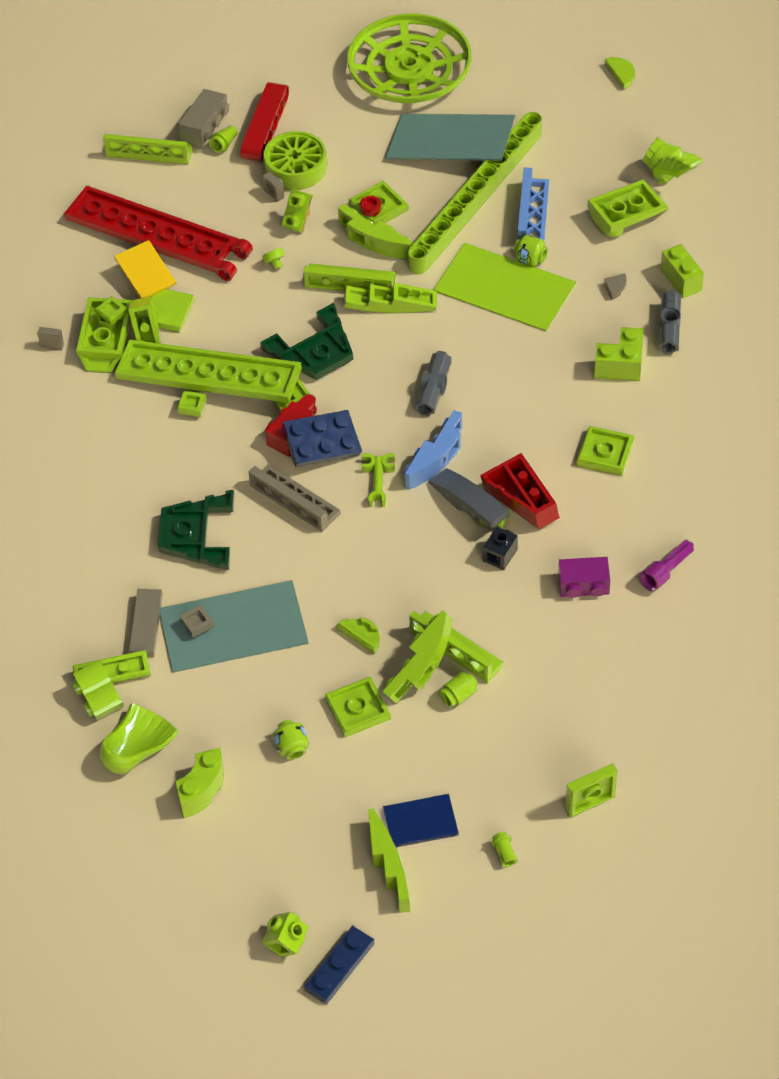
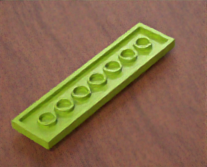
[115,339,302,403]

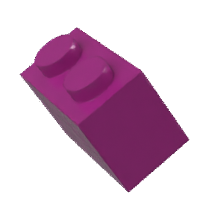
[558,557,611,598]

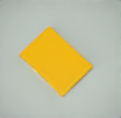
[114,240,176,298]

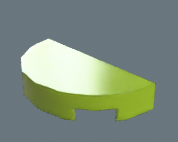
[605,57,635,89]
[337,617,380,654]

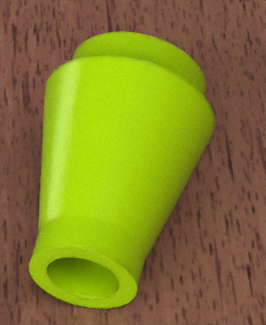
[209,125,238,153]

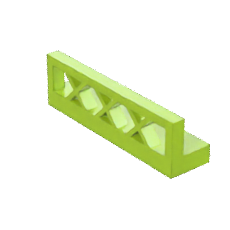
[103,134,193,165]
[304,263,396,291]
[409,611,503,683]

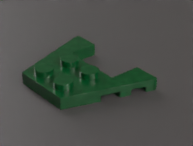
[260,303,354,380]
[158,490,235,570]

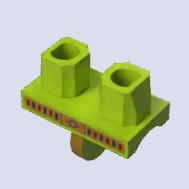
[281,189,313,233]

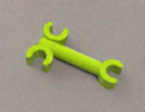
[362,453,395,507]

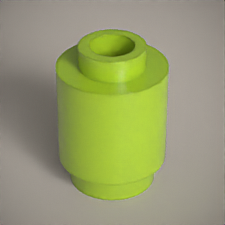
[439,672,478,707]

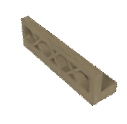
[248,464,340,532]

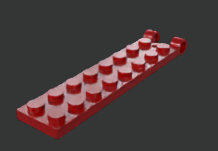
[64,185,253,281]

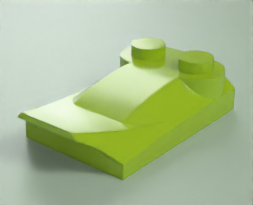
[587,179,669,237]
[76,297,132,373]

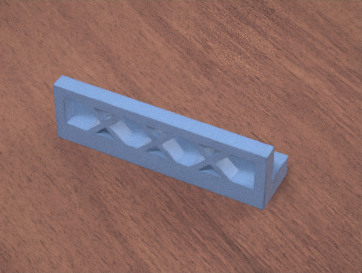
[518,167,549,240]

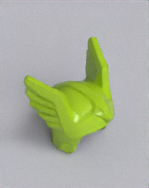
[643,137,703,184]

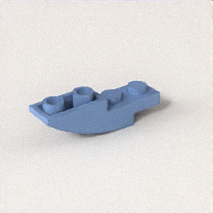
[403,410,463,490]

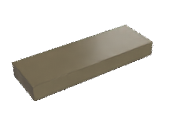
[129,589,163,657]

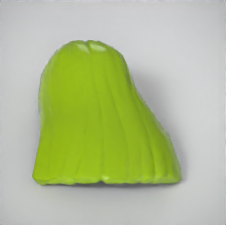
[99,703,179,774]

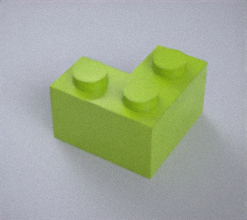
[594,327,643,381]

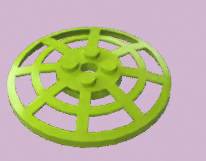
[348,13,471,103]

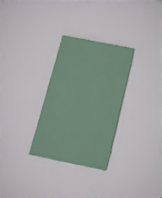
[386,114,515,161]
[160,580,309,673]

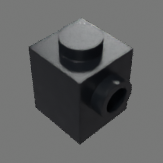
[483,526,518,570]

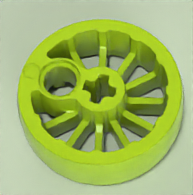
[263,131,328,190]

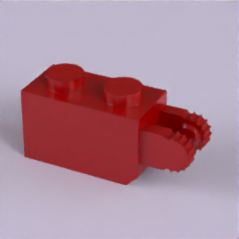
[265,394,317,457]

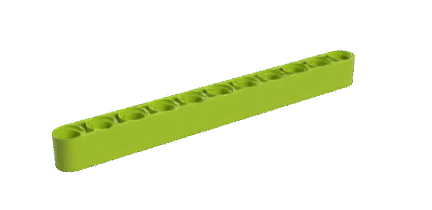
[408,112,542,274]

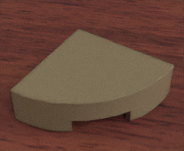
[604,273,627,299]

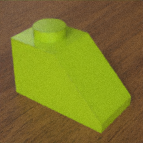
[128,296,161,344]

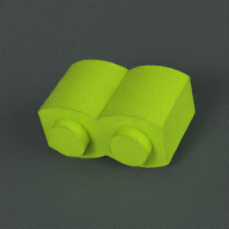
[71,660,124,721]

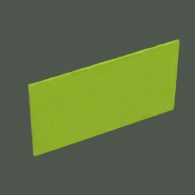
[434,243,576,331]

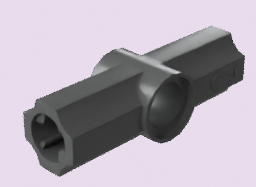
[659,290,681,354]
[415,351,452,416]

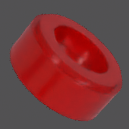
[360,196,381,217]

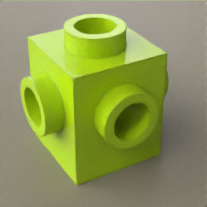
[261,912,309,957]

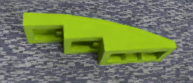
[344,282,437,313]
[368,809,410,913]

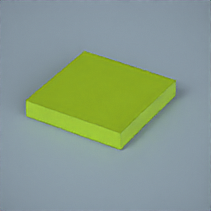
[349,181,409,225]
[152,289,195,332]
[577,426,634,476]
[325,676,391,738]
[565,763,617,817]

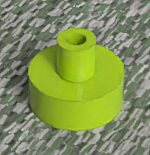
[262,247,285,270]

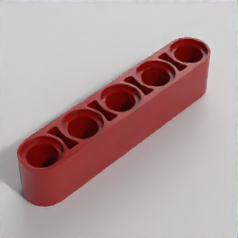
[241,82,289,162]

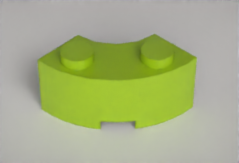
[175,748,224,818]

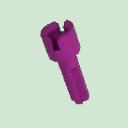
[639,540,694,592]

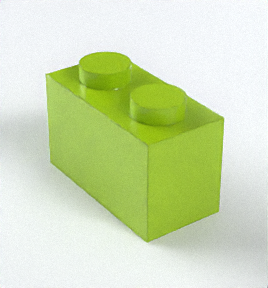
[660,244,704,299]

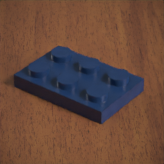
[281,410,362,467]

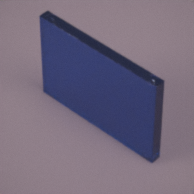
[383,794,459,848]

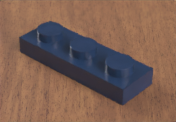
[304,925,375,1005]

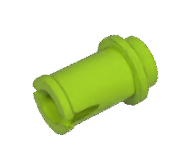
[491,832,518,868]

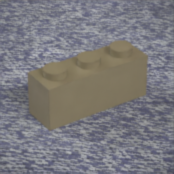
[178,89,229,147]

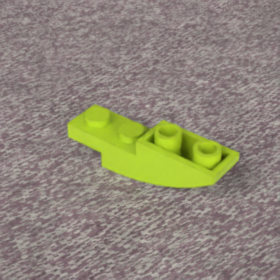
[338,204,412,259]
[383,610,452,704]

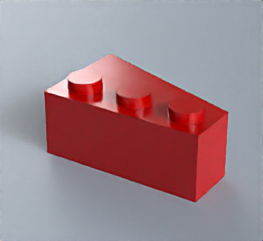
[480,453,560,529]

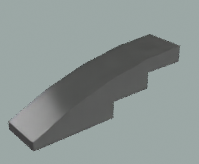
[429,468,509,529]

